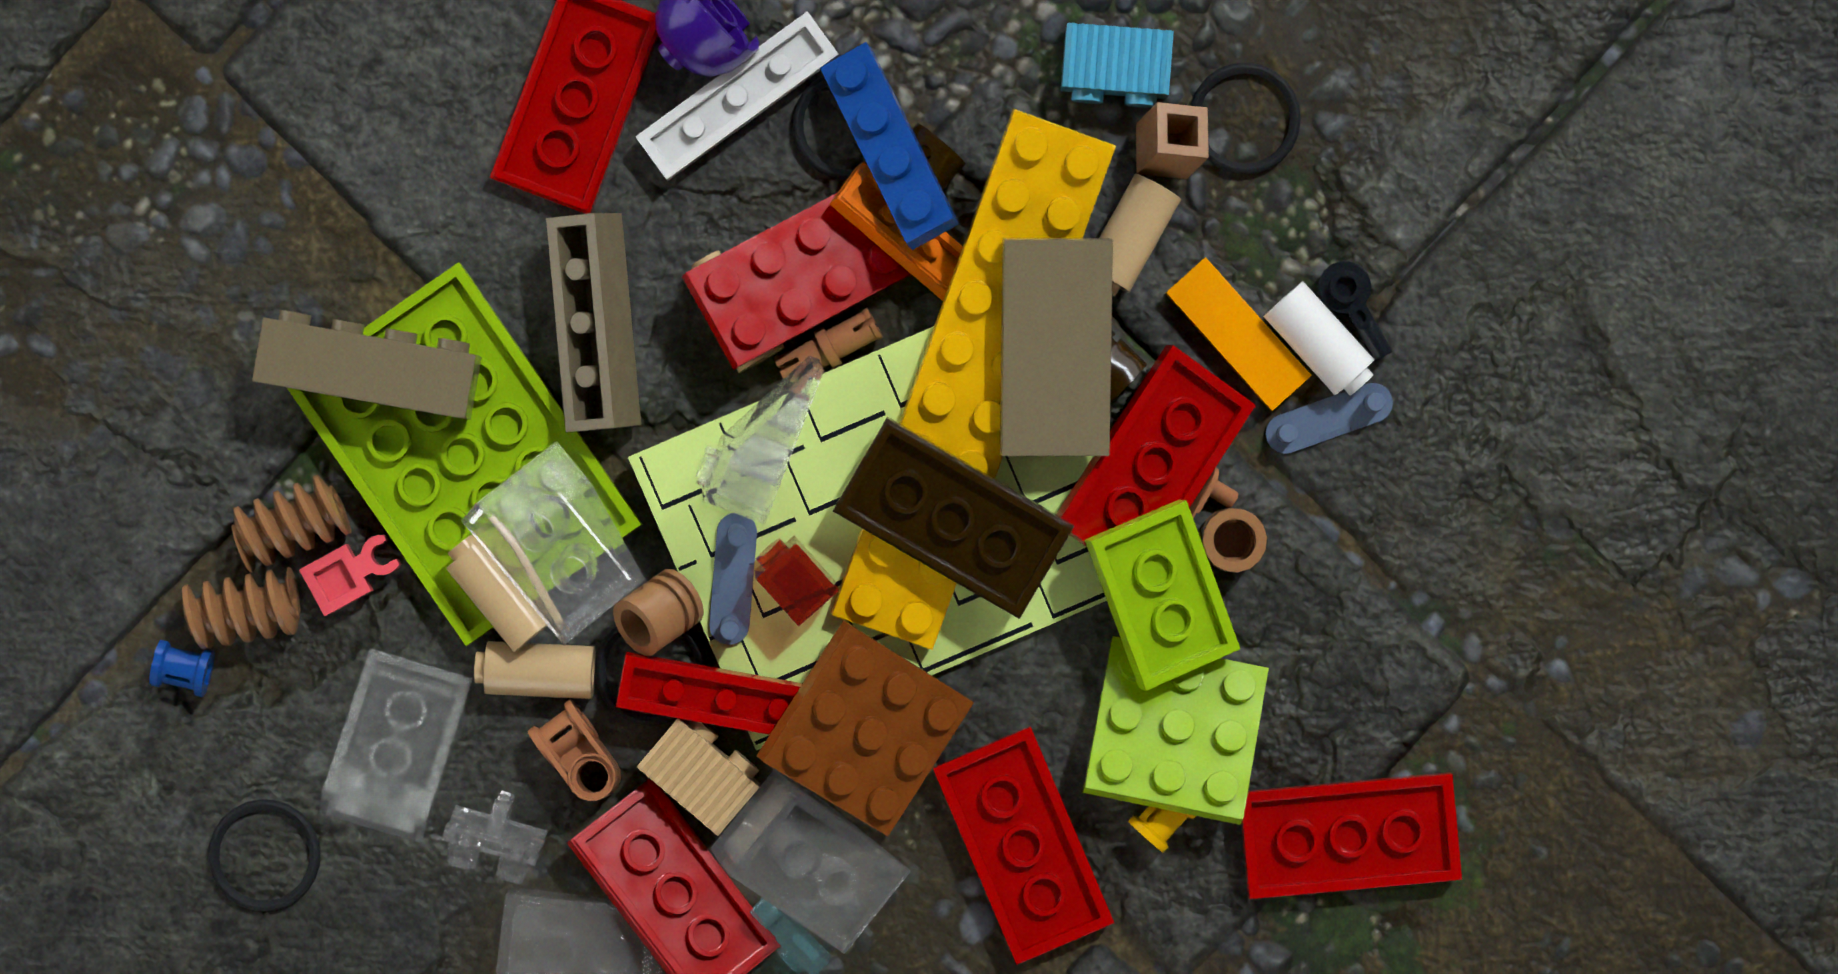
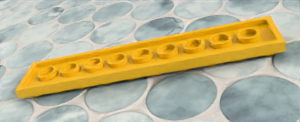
[831,108,1116,650]

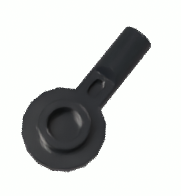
[1318,261,1393,362]

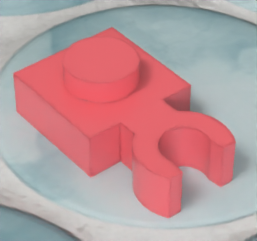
[299,535,402,616]

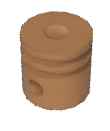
[1199,508,1267,572]
[613,569,704,656]

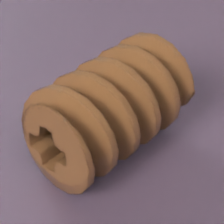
[232,475,351,573]
[182,567,301,650]

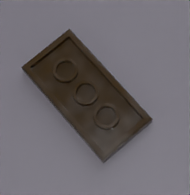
[833,417,1074,619]

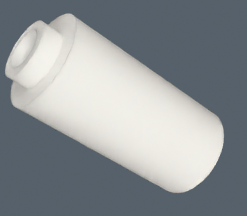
[1263,281,1374,396]

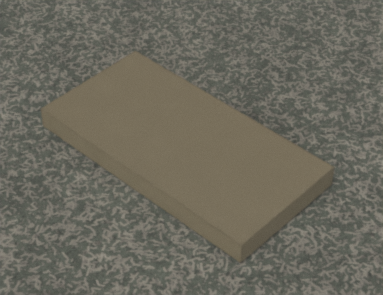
[1000,238,1113,456]

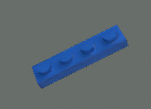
[820,42,959,250]

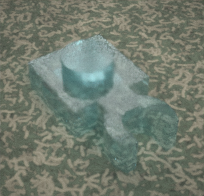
[750,893,831,974]

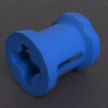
[149,640,215,697]

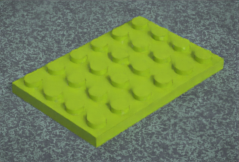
[286,262,643,646]

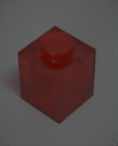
[754,535,839,626]

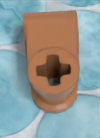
[528,699,621,801]

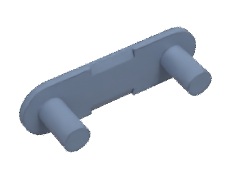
[1265,383,1393,454]
[709,512,757,645]

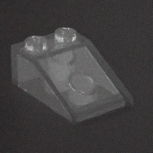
[696,355,824,524]
[461,441,645,645]
[319,648,472,843]
[711,769,911,954]
[496,887,662,974]

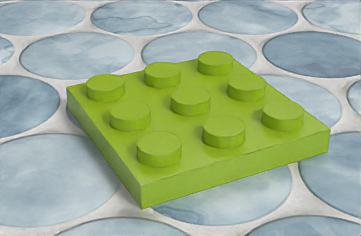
[1083,636,1269,825]

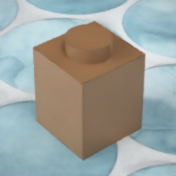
[1136,102,1209,179]

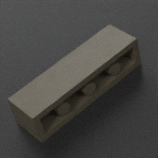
[546,213,641,432]
[252,310,482,420]

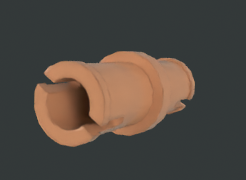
[773,308,883,387]

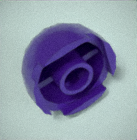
[655,0,759,77]

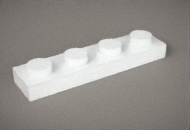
[635,11,839,181]

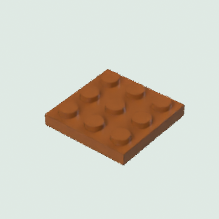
[757,620,974,836]

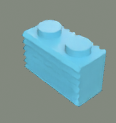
[1061,23,1174,108]

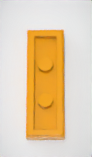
[1165,257,1312,411]

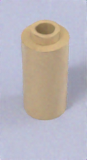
[1099,174,1181,297]
[446,534,556,652]
[474,641,596,699]

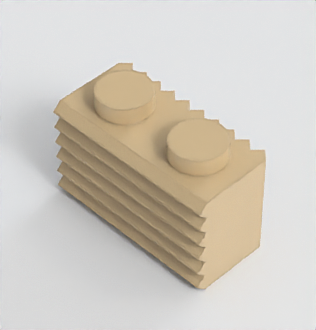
[637,718,761,836]

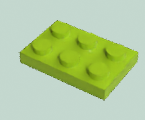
[1085,499,1241,691]

